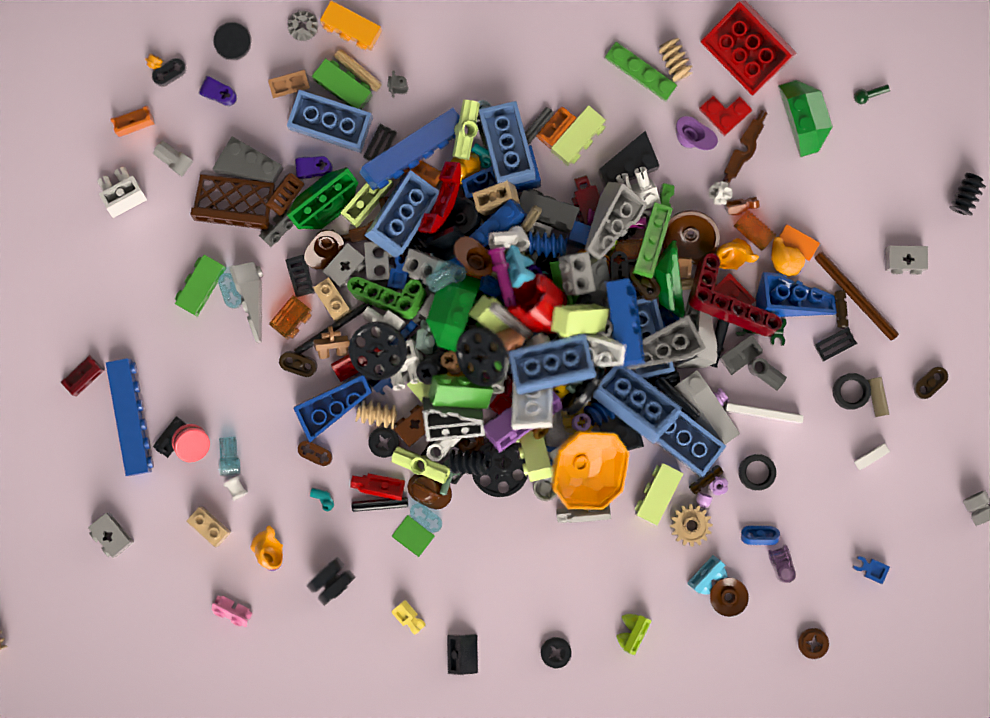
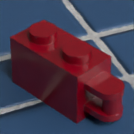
[571,175,600,226]

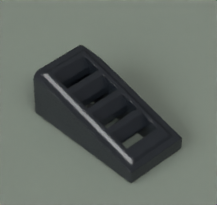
[285,255,315,298]

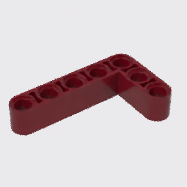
[688,253,782,337]

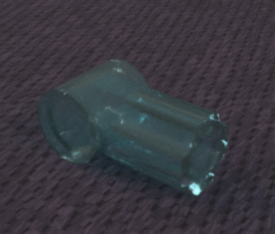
[426,260,466,292]
[218,437,240,476]

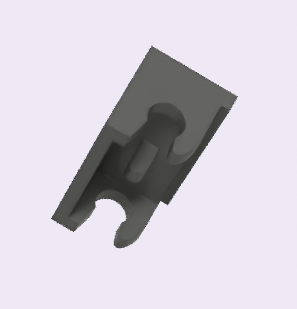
[719,335,763,375]

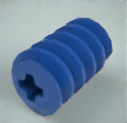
[527,231,568,258]
[584,401,615,426]

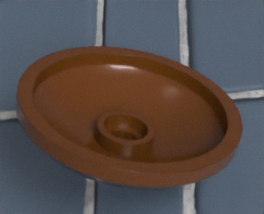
[663,210,720,265]

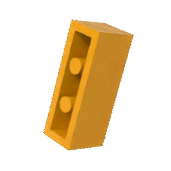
[320,1,382,51]

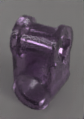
[767,545,796,583]

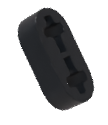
[152,58,187,87]
[610,251,629,281]

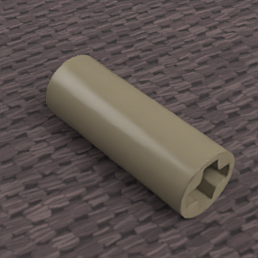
[868,377,890,417]

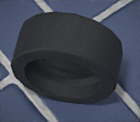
[833,373,871,410]
[739,454,776,491]

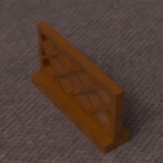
[190,174,275,230]

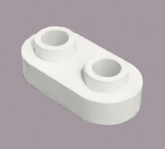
[522,333,551,348]

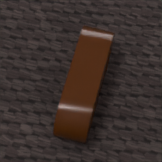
[298,441,333,466]

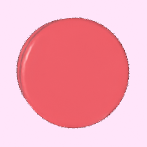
[172,424,210,462]

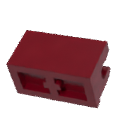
[61,355,105,397]

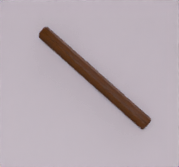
[815,252,899,341]

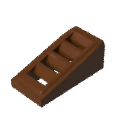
[266,173,305,216]

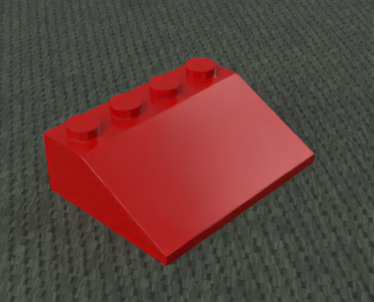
[701,0,797,96]

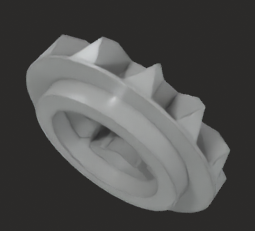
[288,10,318,41]

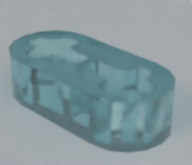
[218,273,242,309]
[410,504,442,533]

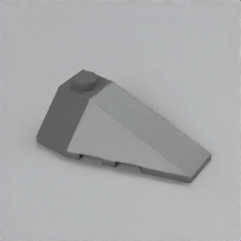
[585,182,647,260]
[229,262,263,343]
[675,294,718,368]
[627,315,707,370]
[664,371,740,444]

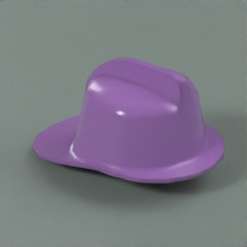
[676,116,718,150]

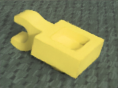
[391,600,426,634]

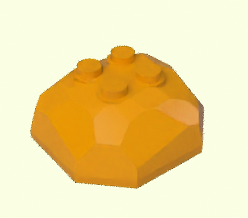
[551,431,630,509]

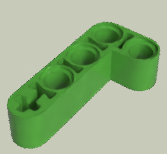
[347,277,427,319]

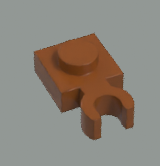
[724,197,760,216]

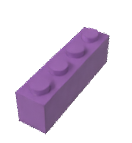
[483,391,562,452]

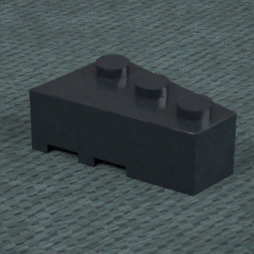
[598,130,660,189]

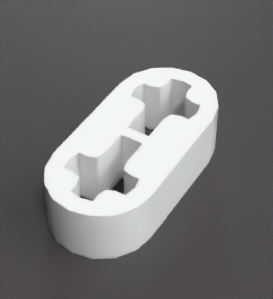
[854,443,890,470]

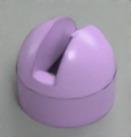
[696,493,713,508]

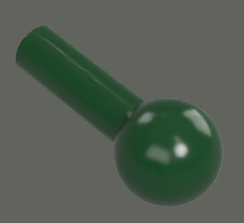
[854,84,890,105]

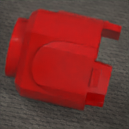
[507,274,567,335]

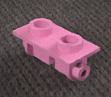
[212,596,253,627]

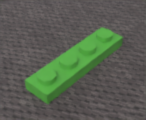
[605,42,678,102]
[633,202,673,279]

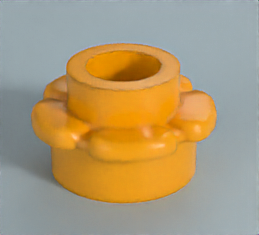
[145,54,163,70]

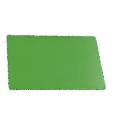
[392,515,435,557]

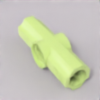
[452,99,480,160]
[391,446,450,484]

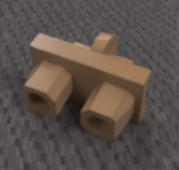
[313,326,350,359]

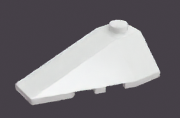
[571,333,625,367]

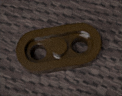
[629,266,660,301]
[279,351,317,377]
[914,367,948,399]

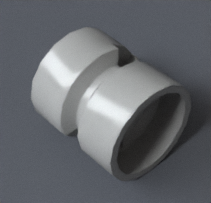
[533,477,557,501]
[963,490,990,526]

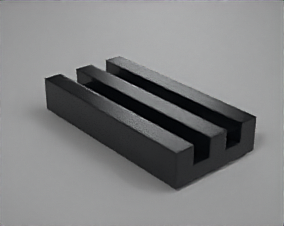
[363,124,397,161]
[814,327,858,362]

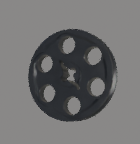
[349,321,407,380]
[456,327,509,387]
[561,367,605,416]
[472,441,528,497]

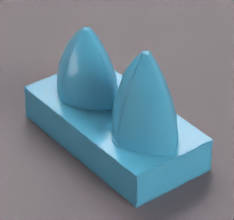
[505,245,535,288]
[687,555,728,595]

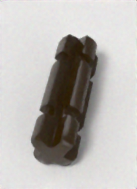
[834,290,849,328]
[689,465,724,494]

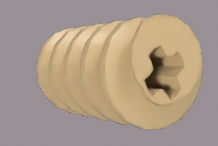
[659,38,693,82]
[356,399,397,429]

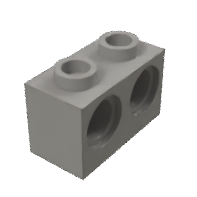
[364,242,394,283]
[402,249,450,286]
[559,252,595,295]

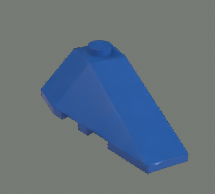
[755,272,837,317]

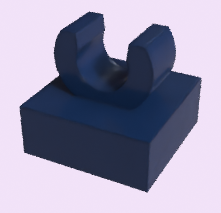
[368,370,393,395]

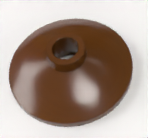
[710,578,749,617]

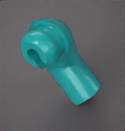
[471,142,492,169]
[310,488,334,512]

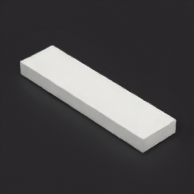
[724,403,804,424]

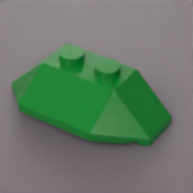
[778,80,833,158]
[286,167,359,229]
[653,241,685,319]
[426,274,481,353]

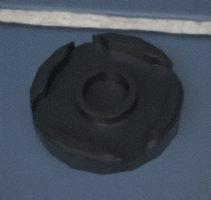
[213,22,251,60]

